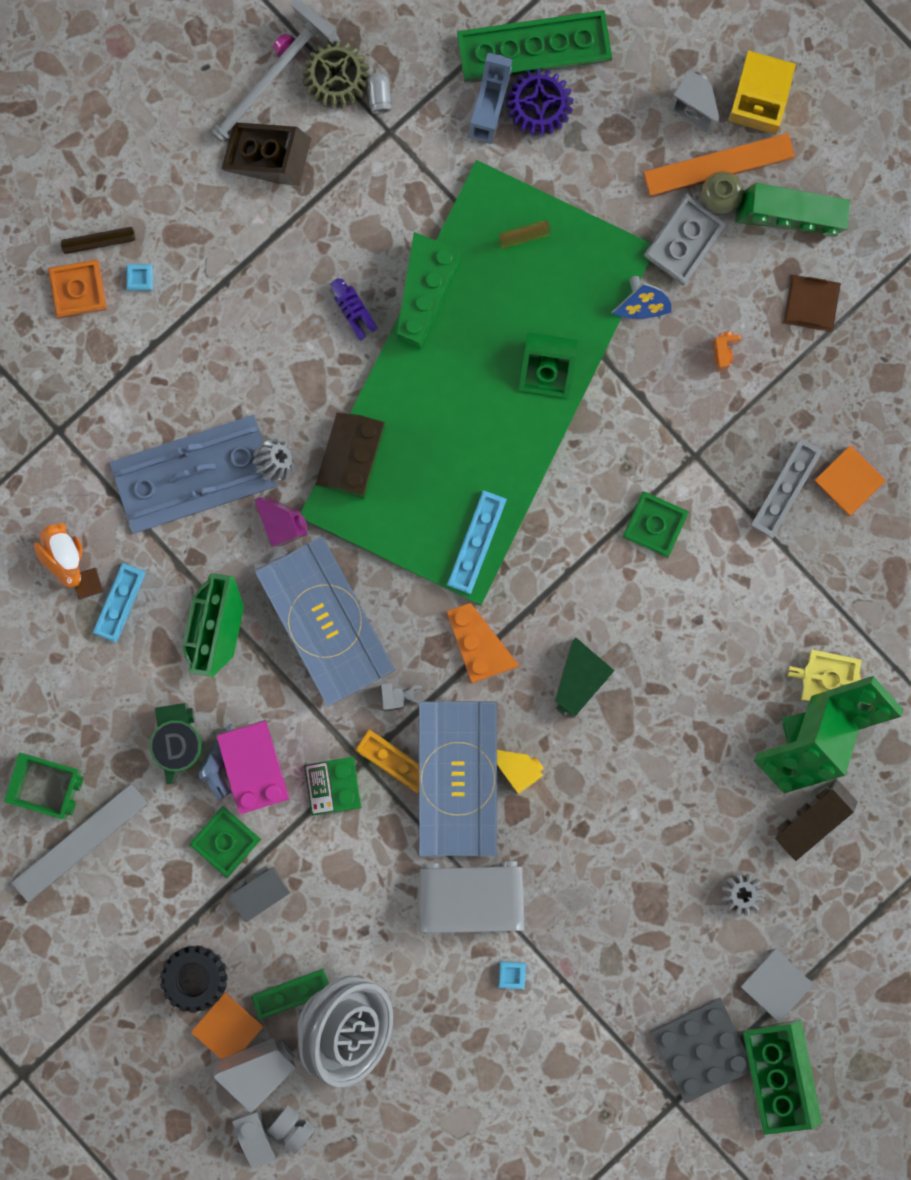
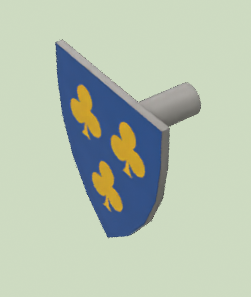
[612,276,672,319]

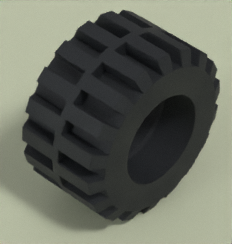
[160,945,228,1013]

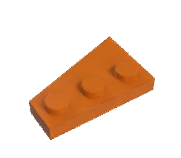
[446,603,520,683]

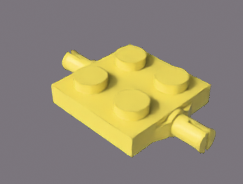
[788,650,862,702]

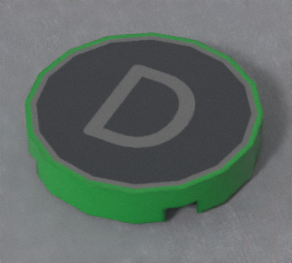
[150,720,202,772]

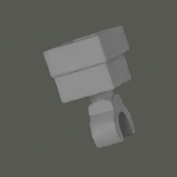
[380,683,424,711]

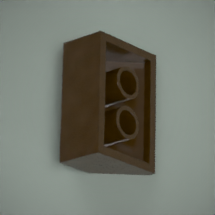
[315,412,385,499]

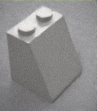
[212,1038,296,1113]

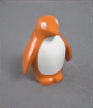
[34,523,83,588]

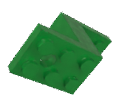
[754,676,903,793]

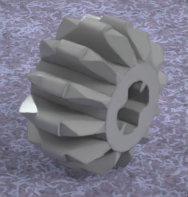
[252,438,296,483]
[721,873,765,917]

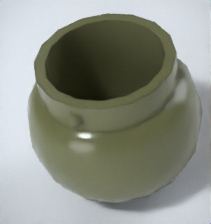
[701,171,744,214]

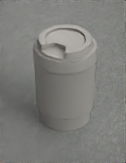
[365,74,392,114]

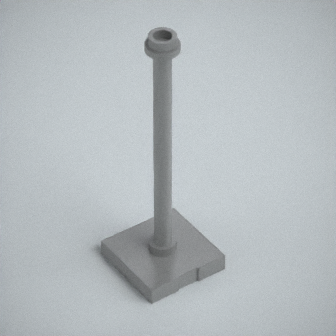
[212,0,341,142]

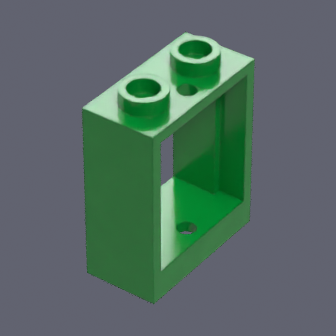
[4,752,84,820]

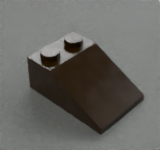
[221,122,311,186]

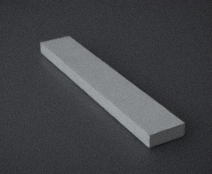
[12,783,149,903]

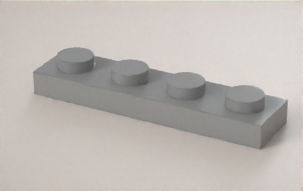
[750,438,823,539]

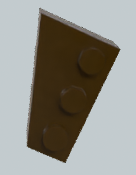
[775,779,858,861]

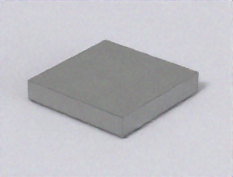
[740,948,814,1023]

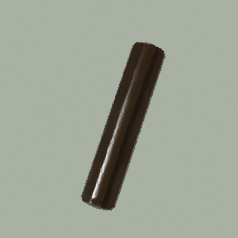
[61,227,135,254]

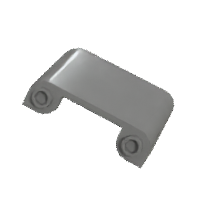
[420,861,525,933]

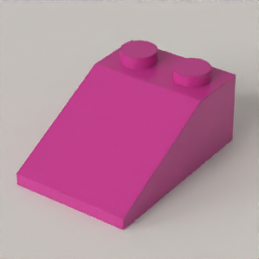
[217,720,289,814]

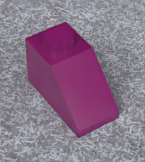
[254,497,308,547]

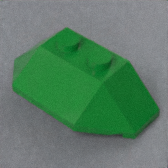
[182,573,244,678]

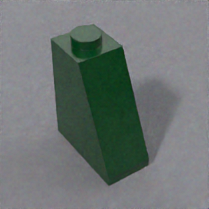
[554,638,615,718]

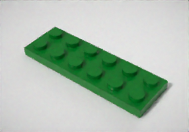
[457,10,612,82]

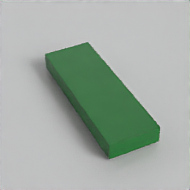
[251,968,330,1020]

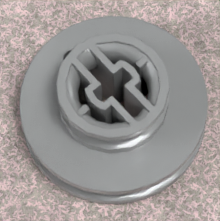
[297,976,393,1087]

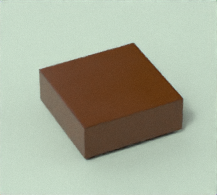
[75,567,104,600]

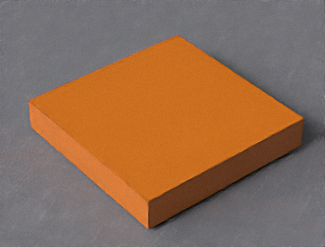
[48,259,107,318]
[814,445,886,517]
[191,992,264,1059]

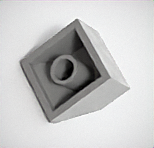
[669,70,719,135]

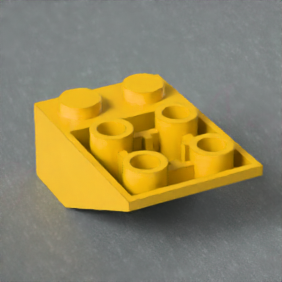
[728,50,796,135]

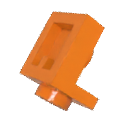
[712,331,741,372]

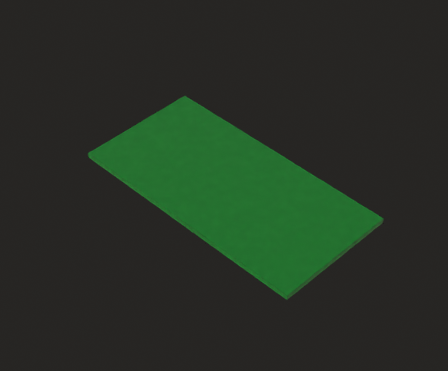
[300,160,651,606]

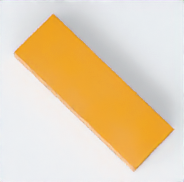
[355,729,419,794]

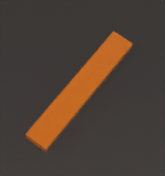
[643,133,795,197]

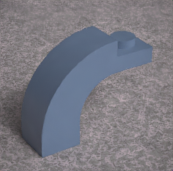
[468,53,512,144]

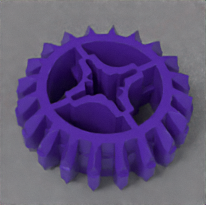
[506,69,574,137]

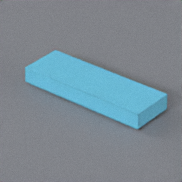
[93,563,146,643]

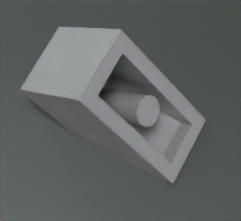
[232,1109,277,1168]

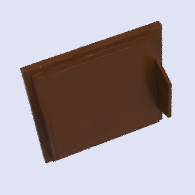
[783,274,841,332]

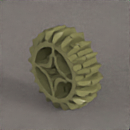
[302,40,370,109]

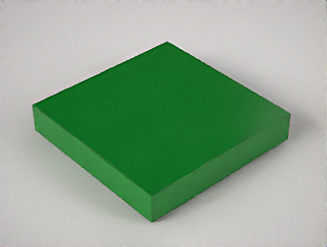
[622,491,689,558]
[189,806,262,878]

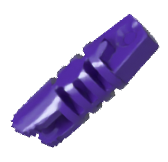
[330,278,378,341]

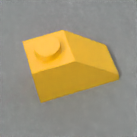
[497,750,544,794]

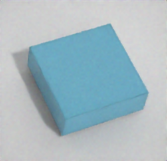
[126,264,153,291]
[498,961,526,989]

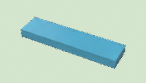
[447,490,507,595]

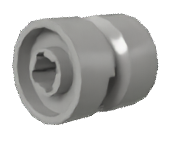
[267,1105,316,1155]

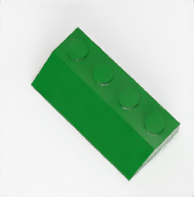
[743,1020,822,1135]

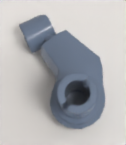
[198,723,232,801]

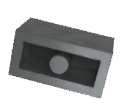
[229,866,291,922]

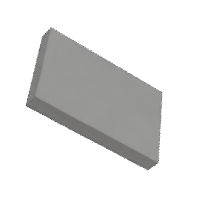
[643,194,726,285]

